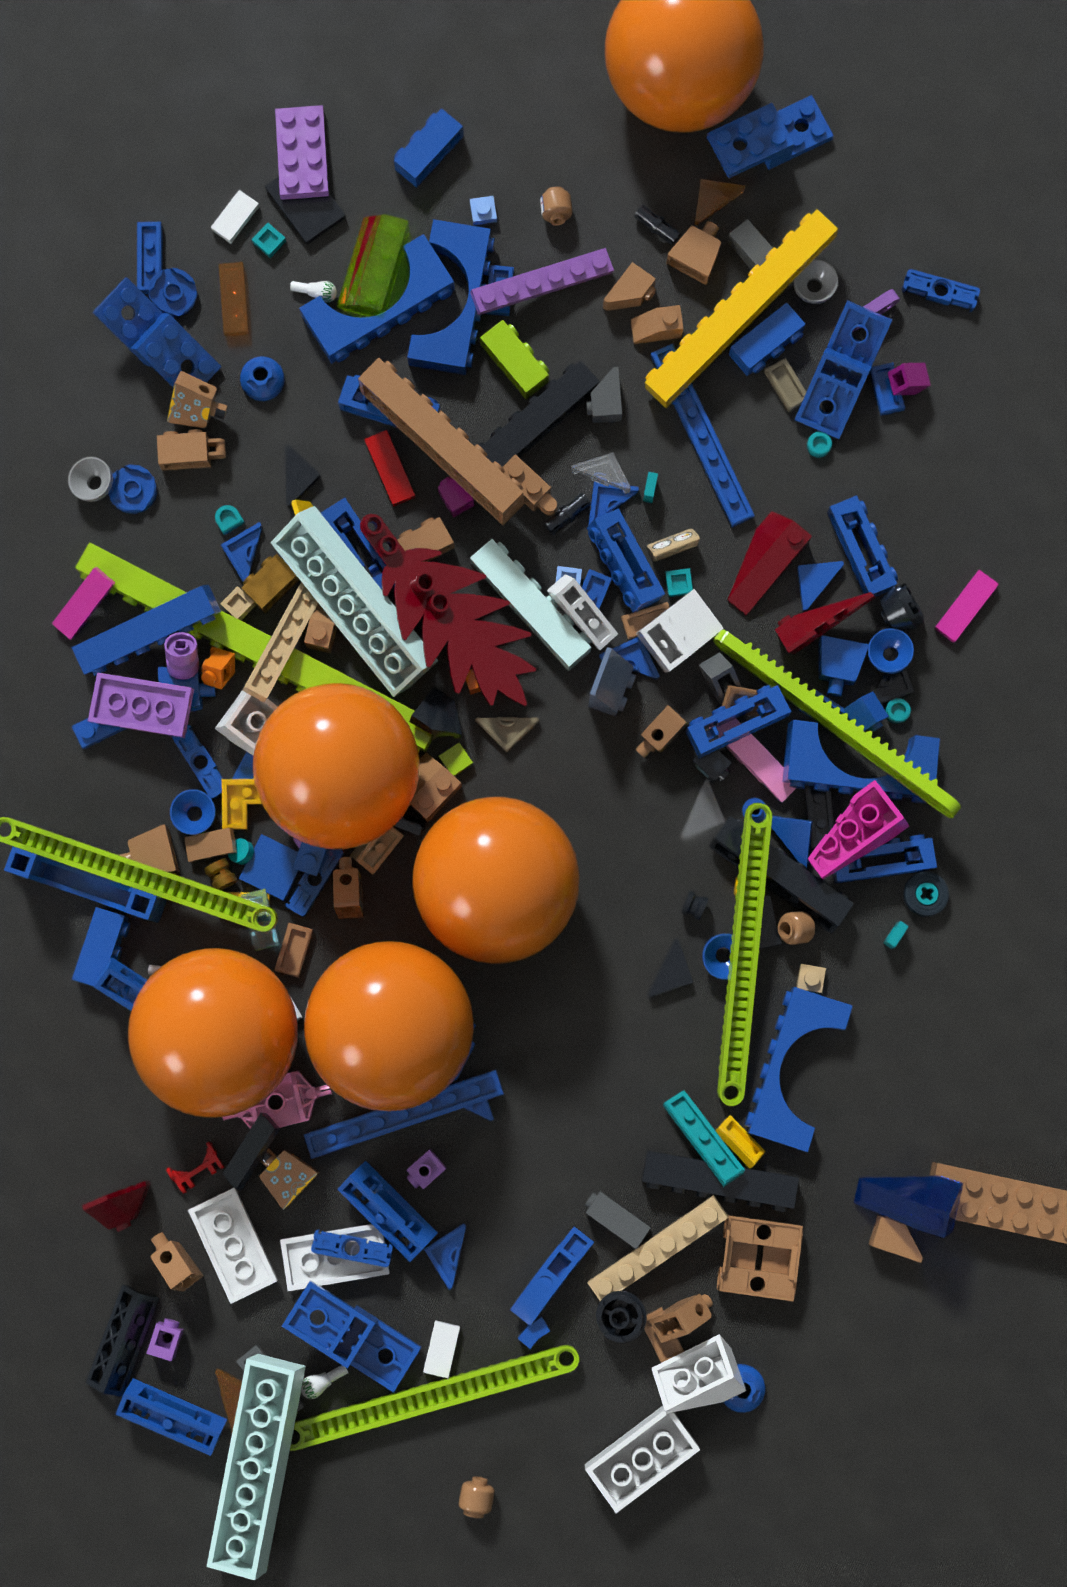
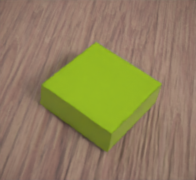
[439,743,473,776]

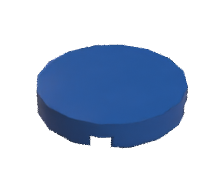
[148,268,197,317]
[108,465,157,514]

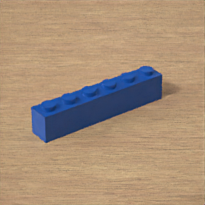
[72,585,221,676]

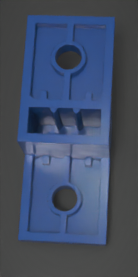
[707,95,834,179]
[92,277,222,388]
[795,300,892,439]
[282,1280,422,1393]

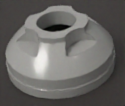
[794,259,838,304]
[68,457,113,502]

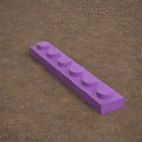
[470,248,614,315]

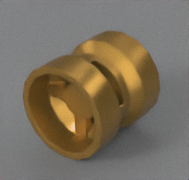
[204,858,238,890]

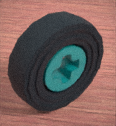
[903,872,949,917]

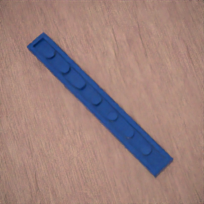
[650,343,755,527]
[304,1070,504,1159]

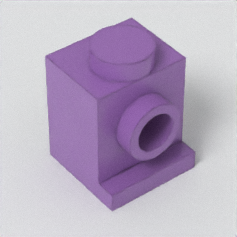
[406,1149,447,1189]
[147,1318,184,1361]

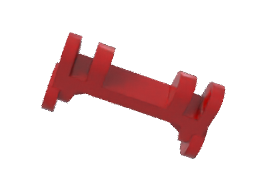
[166,1141,224,1194]

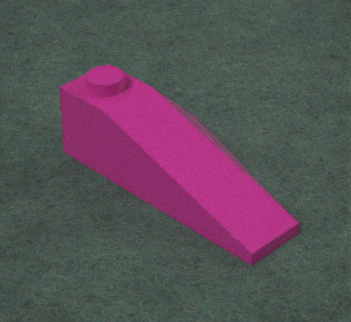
[808,780,909,879]

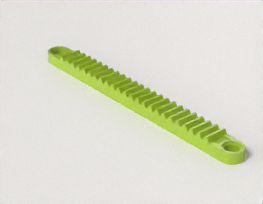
[713,630,961,818]
[717,803,772,1106]
[0,817,278,932]
[290,1345,579,1451]

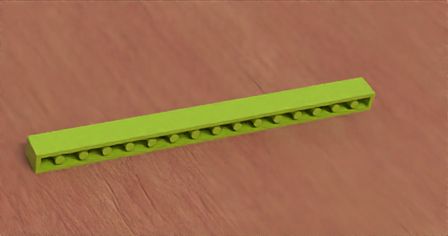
[75,542,432,753]

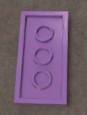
[275,105,329,200]
[88,673,194,738]

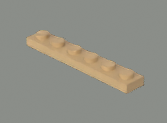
[242,582,318,703]
[587,1195,728,1301]

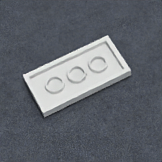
[188,1188,278,1304]
[280,1224,390,1291]

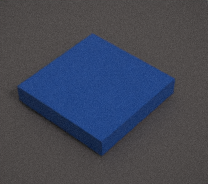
[239,834,300,901]

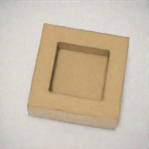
[220,586,256,620]
[796,964,826,993]

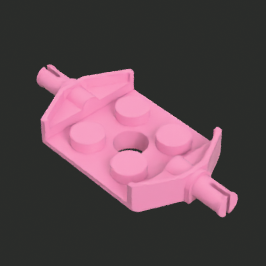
[222,1071,332,1129]

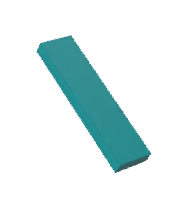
[663,1090,745,1187]

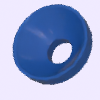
[240,356,285,401]
[868,628,914,674]
[170,790,216,835]
[702,934,732,980]
[723,1364,765,1412]

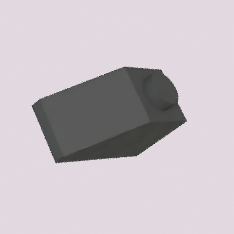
[586,367,622,423]
[699,652,741,706]

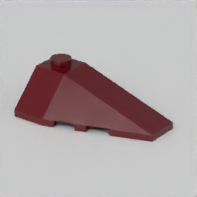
[727,511,812,616]
[775,592,876,655]
[82,1180,151,1232]

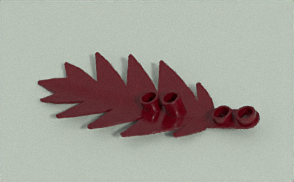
[360,514,536,706]

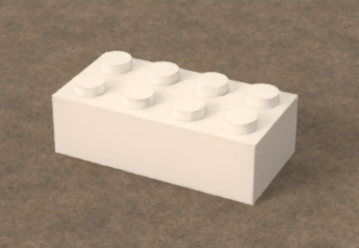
[584,1406,700,1513]

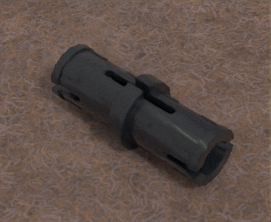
[634,205,681,246]
[543,492,591,535]

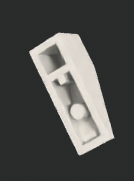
[547,574,618,650]

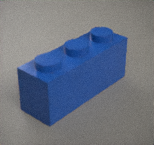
[394,108,464,188]
[729,303,806,376]
[72,907,130,986]

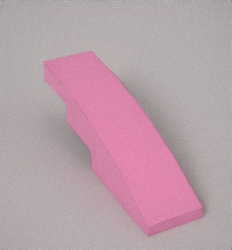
[709,719,796,802]

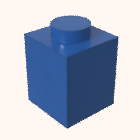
[844,692,889,733]

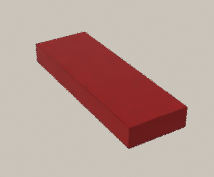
[364,430,416,507]

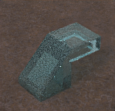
[241,889,280,951]

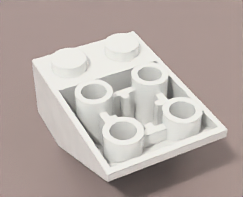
[636,589,723,673]

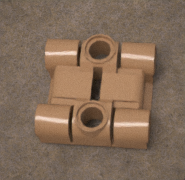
[717,1215,803,1301]

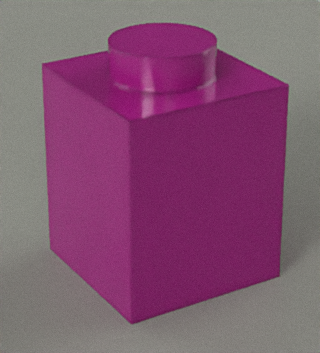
[888,363,931,395]
[438,476,474,518]

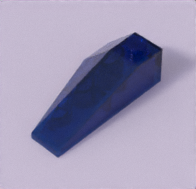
[854,1175,964,1238]

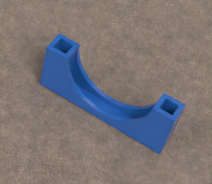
[407,219,495,375]
[299,234,455,364]
[782,720,940,803]
[4,847,167,923]
[745,987,853,1152]

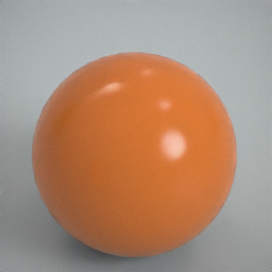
[605,0,764,132]
[253,683,420,849]
[413,797,580,964]
[304,941,474,1111]
[128,948,298,1117]

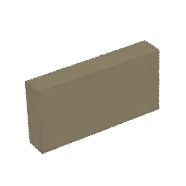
[764,358,806,413]

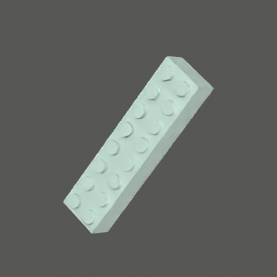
[270,506,438,697]
[207,1354,306,1580]

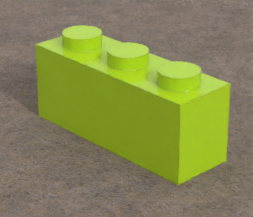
[480,320,549,400]

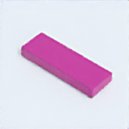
[52,567,115,640]
[934,570,999,643]

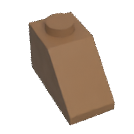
[603,262,656,311]
[631,305,683,344]
[304,603,337,653]
[869,1213,923,1263]

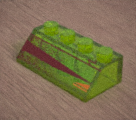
[337,214,410,317]

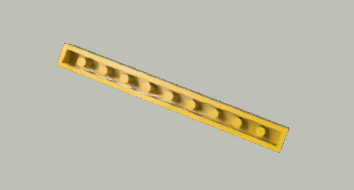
[645,209,838,408]

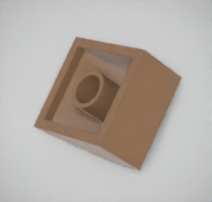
[410,753,462,822]

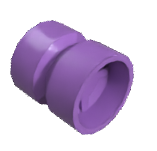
[164,632,199,680]

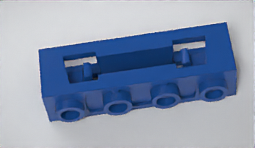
[338,375,441,428]
[827,495,898,597]
[321,498,395,590]
[587,508,665,613]
[686,685,791,758]
[833,834,937,884]
[94,957,147,1011]
[337,1161,438,1262]
[115,1378,227,1456]

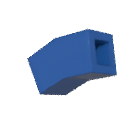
[518,1316,550,1349]

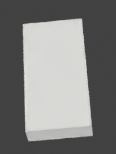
[211,190,259,243]
[423,1320,460,1378]

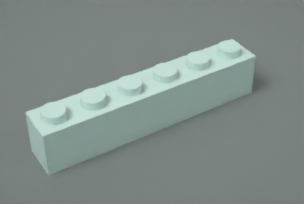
[470,539,591,671]

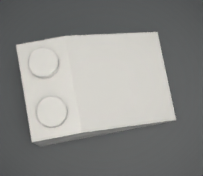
[215,691,278,755]
[651,1334,746,1413]

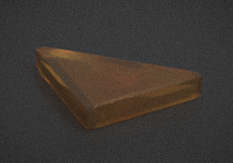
[694,179,745,225]
[215,1368,242,1433]

